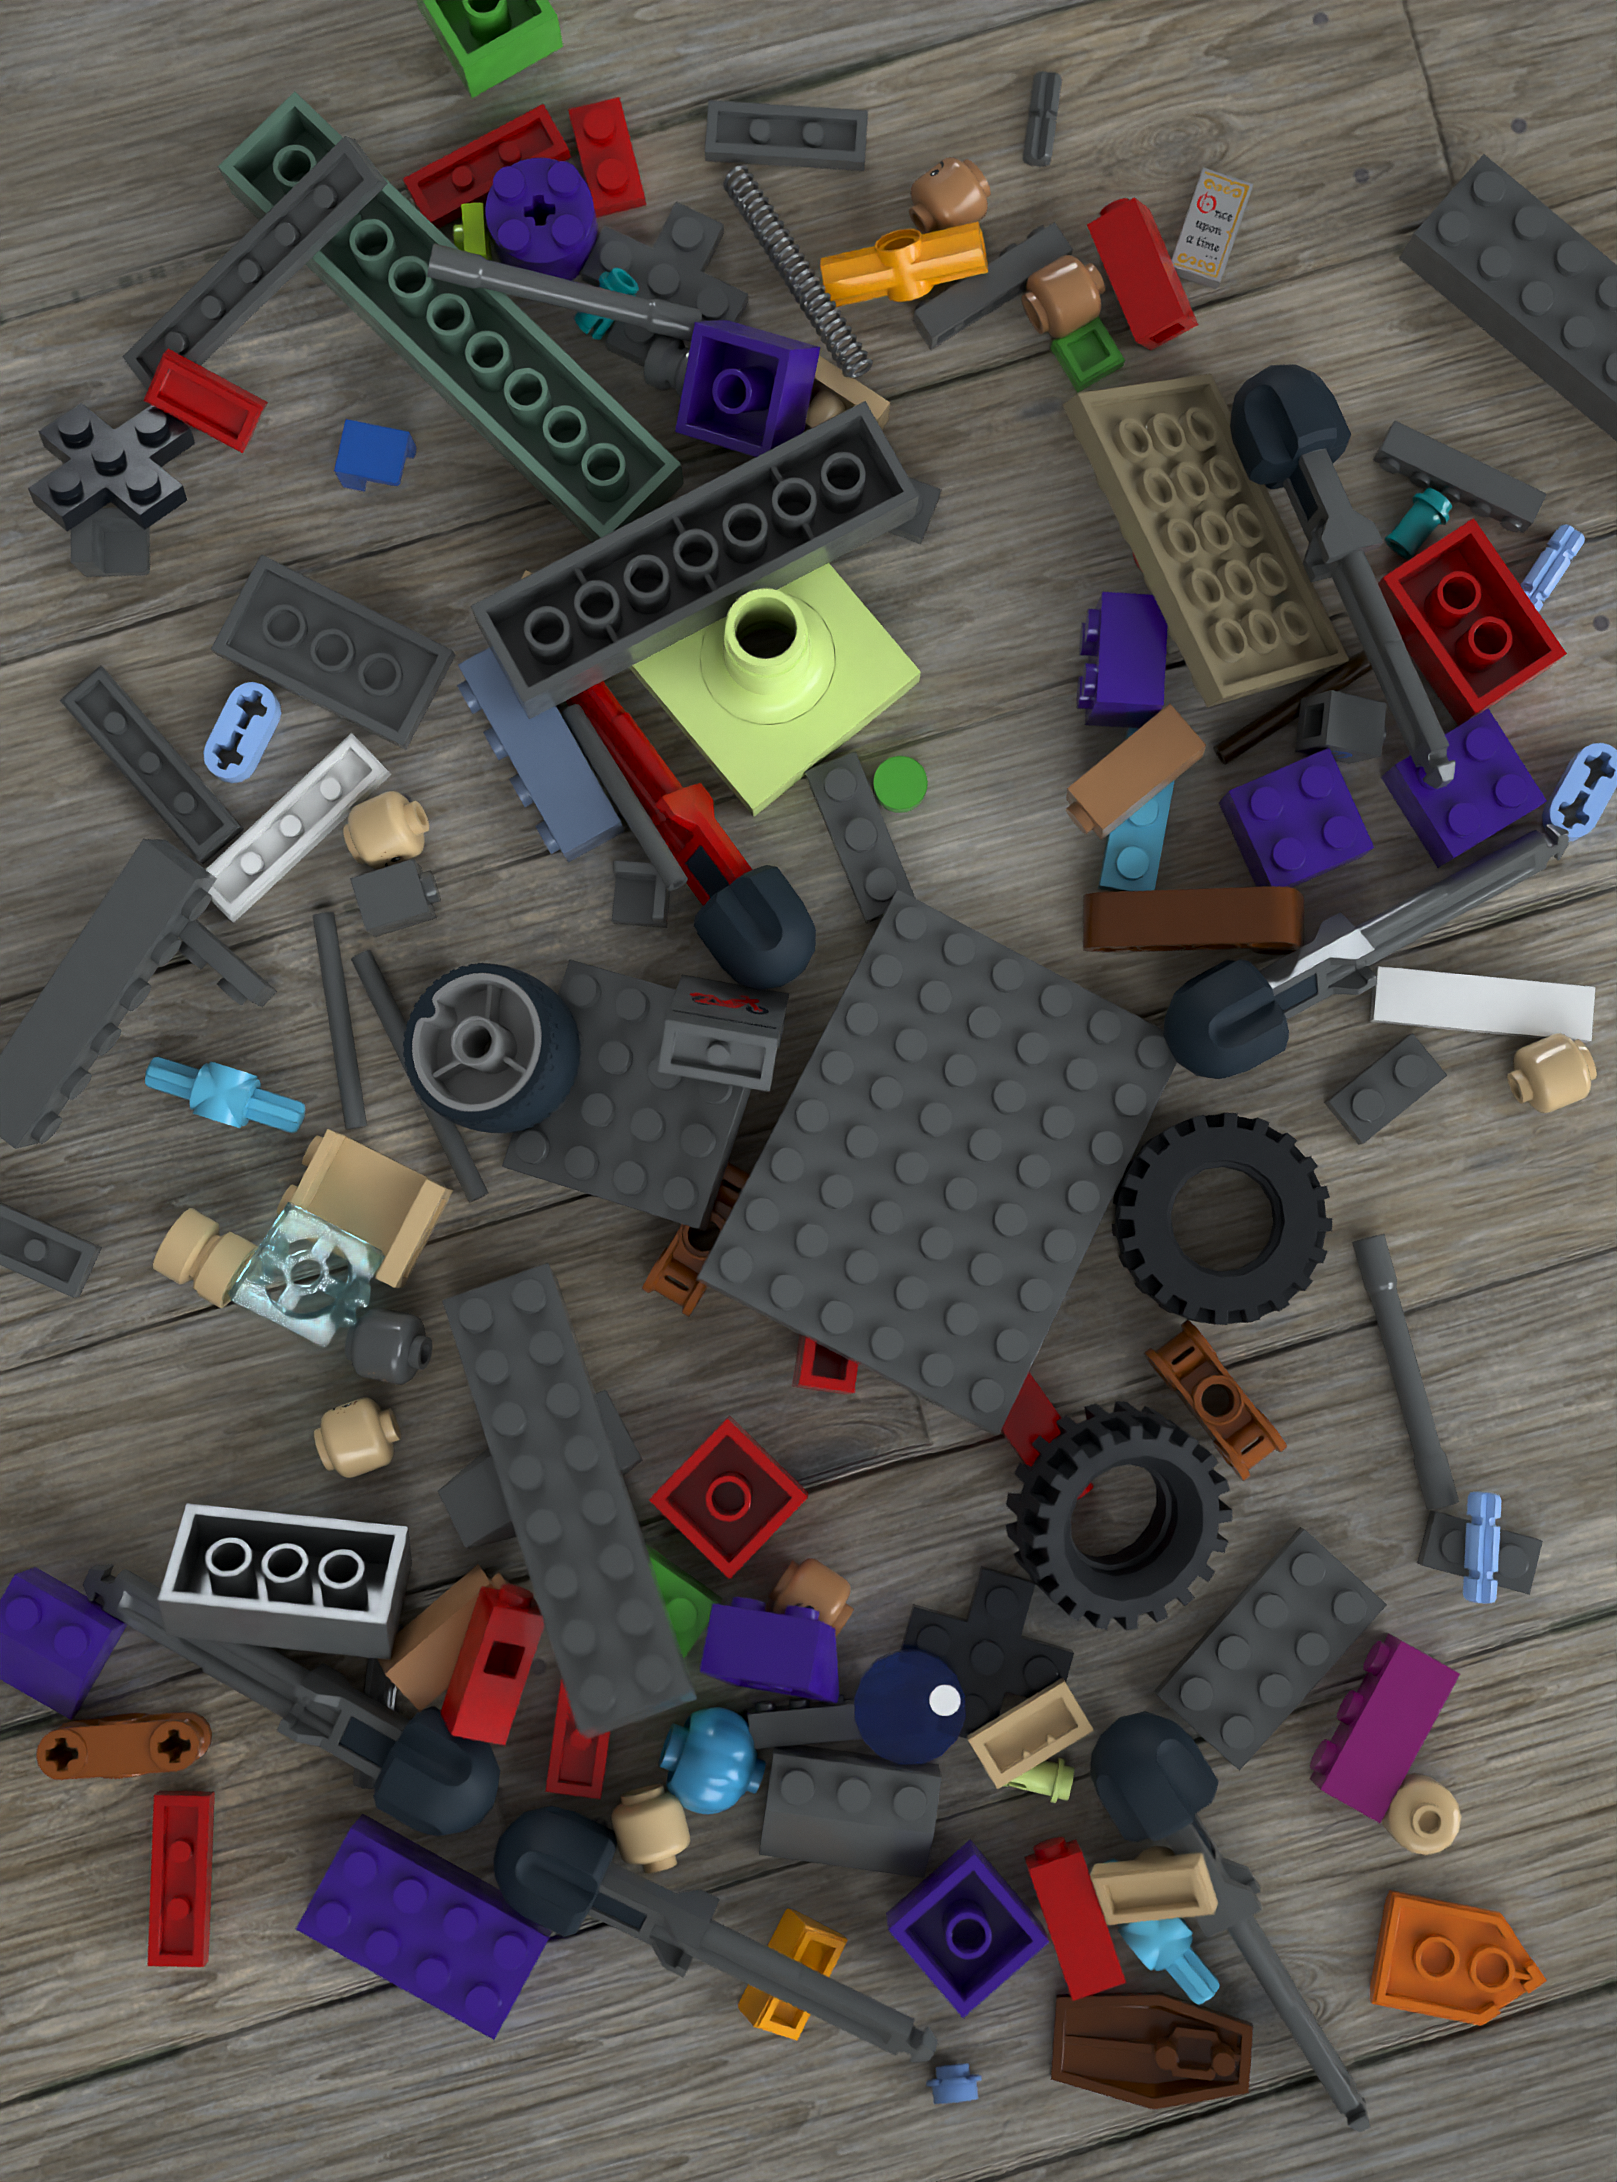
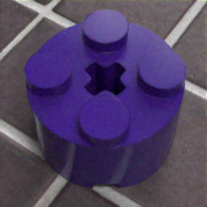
[485,158,599,280]

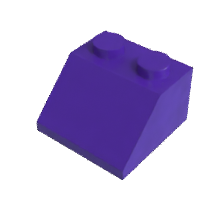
[0,1567,127,1720]
[700,1597,839,1703]

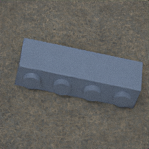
[457,647,625,863]

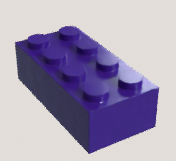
[296,1813,552,2040]

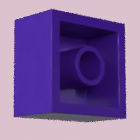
[675,320,821,457]
[1076,592,1168,728]
[1381,708,1547,868]
[1219,748,1375,888]
[886,1839,1049,2018]

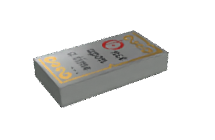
[1172,167,1254,289]

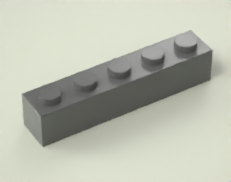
[913,222,1073,350]
[1373,421,1547,533]
[748,1688,925,1749]

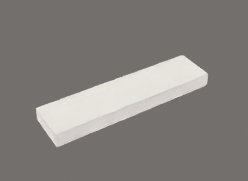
[205,733,391,922]
[1370,966,1596,1043]

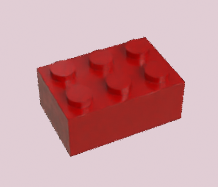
[1378,518,1567,726]

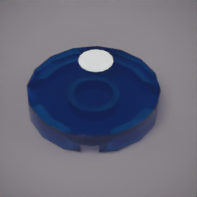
[854,1649,965,1765]

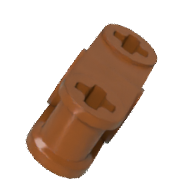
[642,1161,750,1317]
[1144,1319,1287,1481]
[36,1711,212,1780]

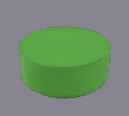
[873,756,928,813]

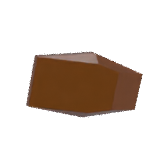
[1051,1992,1253,2110]

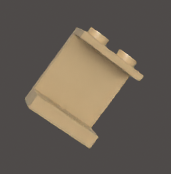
[277,1129,453,1288]

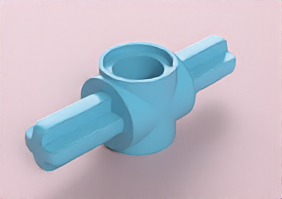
[145,1056,305,1133]
[1092,1858,1220,2005]

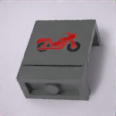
[658,975,789,1091]

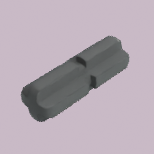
[1022,71,1062,167]

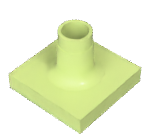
[629,563,921,817]

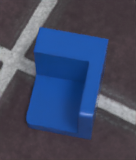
[334,419,417,492]

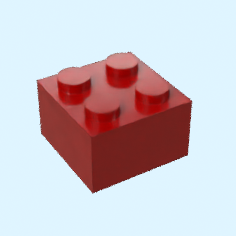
[649,1415,808,1579]

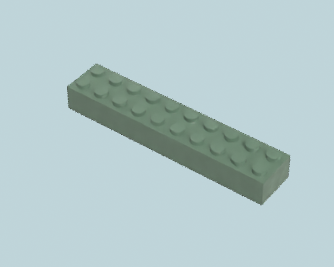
[218,91,684,542]

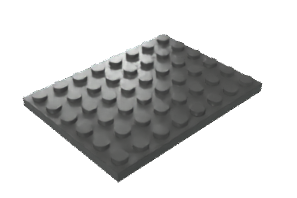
[696,889,1177,1435]

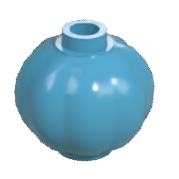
[658,1707,766,1814]

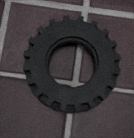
[1112,1112,1332,1325]
[1006,1401,1232,1630]

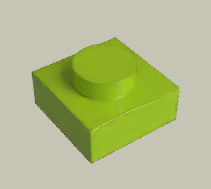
[453,203,492,261]

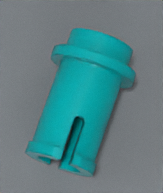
[574,267,639,340]
[1384,488,1452,560]

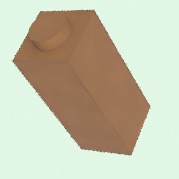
[1065,704,1206,840]
[377,1564,510,1711]

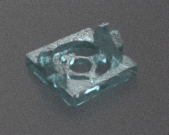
[228,1201,385,1347]

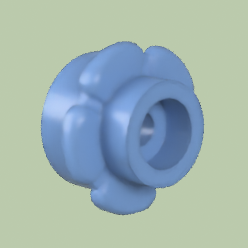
[926,2063,982,2104]

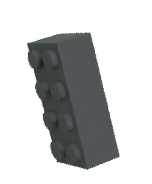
[158,1504,412,1660]

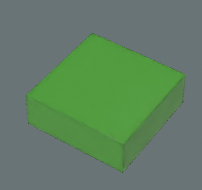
[1050,316,1125,393]

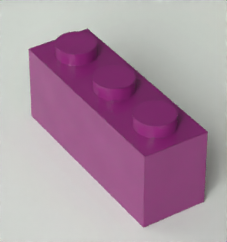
[1310,1633,1460,1823]

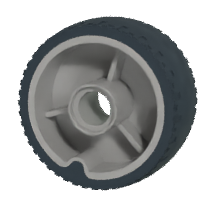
[403,963,581,1133]

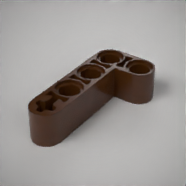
[1083,886,1304,955]

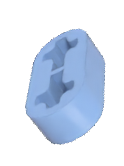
[203,682,281,783]
[1542,743,1617,842]

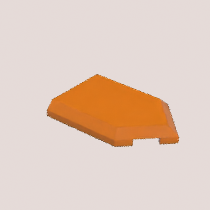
[1370,1890,1547,2026]

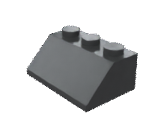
[759,1745,942,1878]

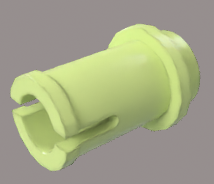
[1004,1758,1075,1803]

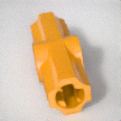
[820,222,988,307]

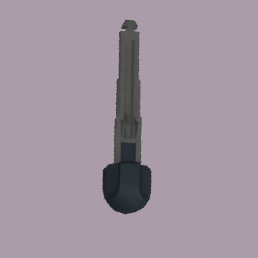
[1230,364,1455,789]
[1163,824,1569,1079]
[83,1564,500,1836]
[1090,1711,1370,2132]
[493,1806,938,2062]

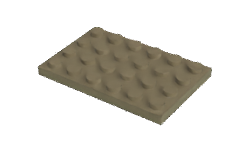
[1063,373,1350,708]

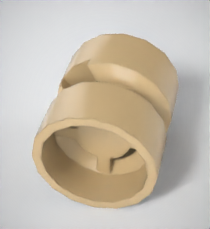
[153,1208,259,1308]

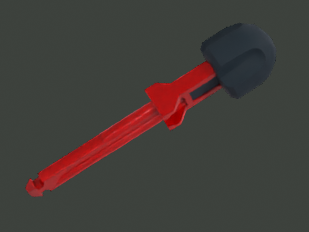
[566,681,816,990]

